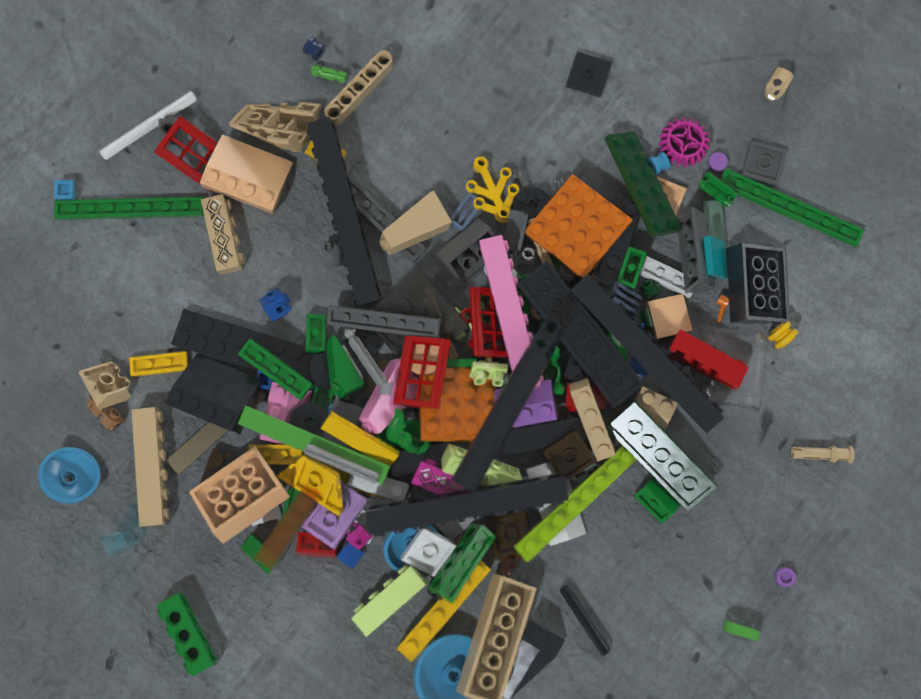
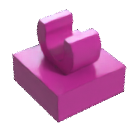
[346,523,373,550]

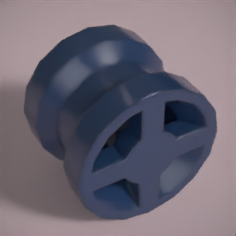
[303,37,326,61]

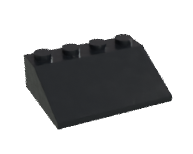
[726,243,790,324]
[165,354,263,434]

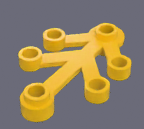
[466,157,519,224]

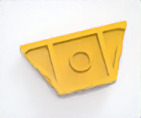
[277,454,344,516]

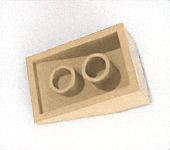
[615,386,678,443]

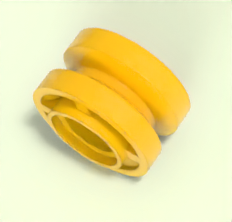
[767,321,799,350]

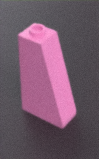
[358,358,418,434]

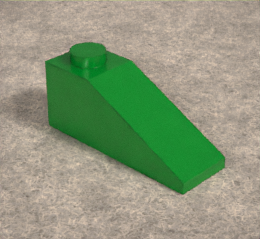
[326,335,365,400]

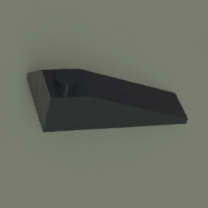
[503,620,565,699]

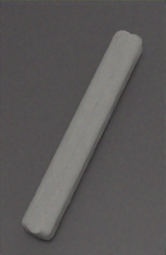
[304,444,380,483]

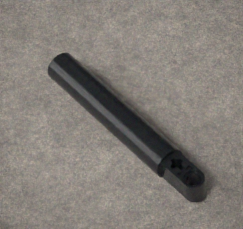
[451,318,563,493]

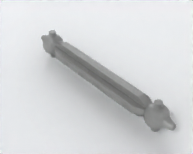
[343,327,393,396]

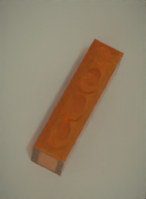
[254,491,317,571]

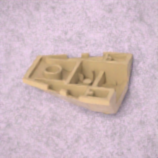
[229,102,321,152]

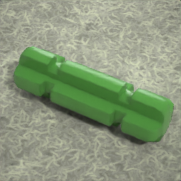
[311,64,347,83]

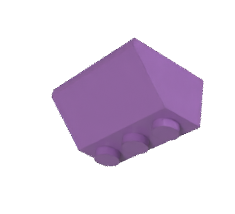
[494,379,558,428]

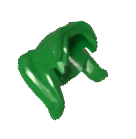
[543,346,566,395]
[386,408,430,454]

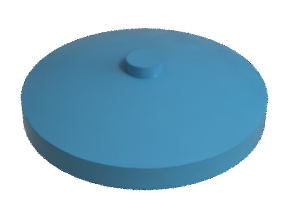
[413,634,472,699]

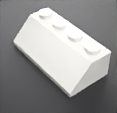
[526,462,586,546]

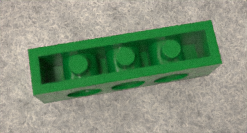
[157,592,218,677]

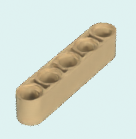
[325,50,393,126]

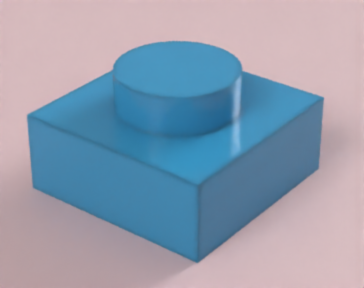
[54,180,76,200]

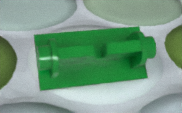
[698,171,738,208]

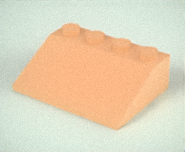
[200,135,293,214]
[189,446,290,544]

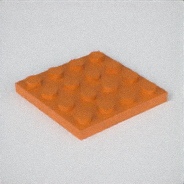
[524,174,633,278]
[419,367,497,442]

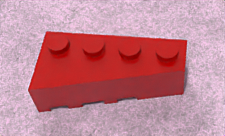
[667,329,749,391]

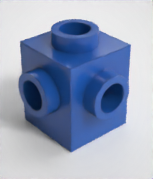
[259,288,292,322]

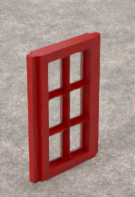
[154,116,218,193]
[469,287,508,358]
[393,336,451,410]

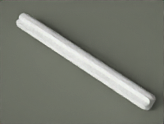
[100,91,197,159]

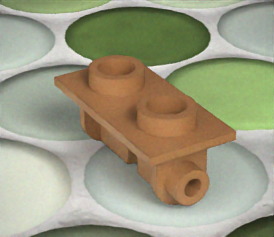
[86,396,125,432]

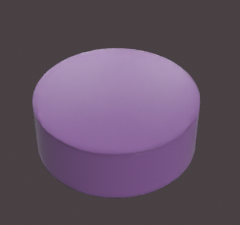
[708,152,728,172]
[774,567,796,588]

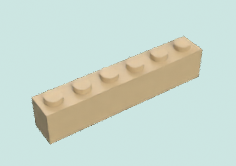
[132,407,170,527]

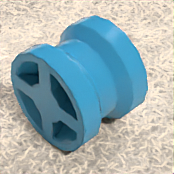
[648,151,670,175]

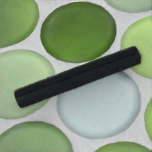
[560,585,611,656]

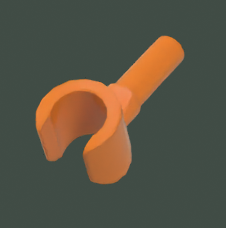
[716,295,729,323]

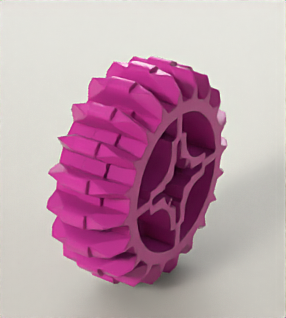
[658,117,710,168]

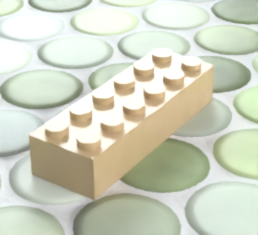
[456,574,537,699]

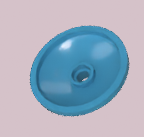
[38,447,100,504]
[383,525,439,573]

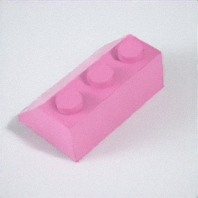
[260,382,313,445]

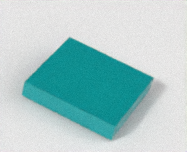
[703,236,728,280]

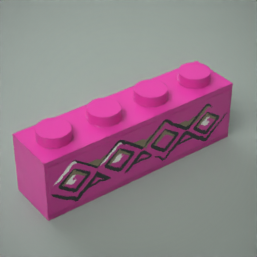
[411,458,483,494]

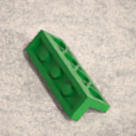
[238,339,315,400]
[428,523,496,603]

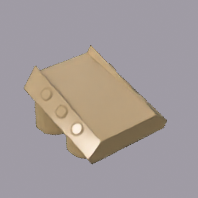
[79,361,131,411]

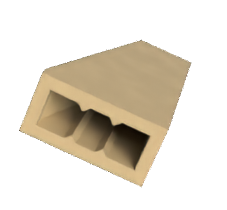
[380,191,452,255]

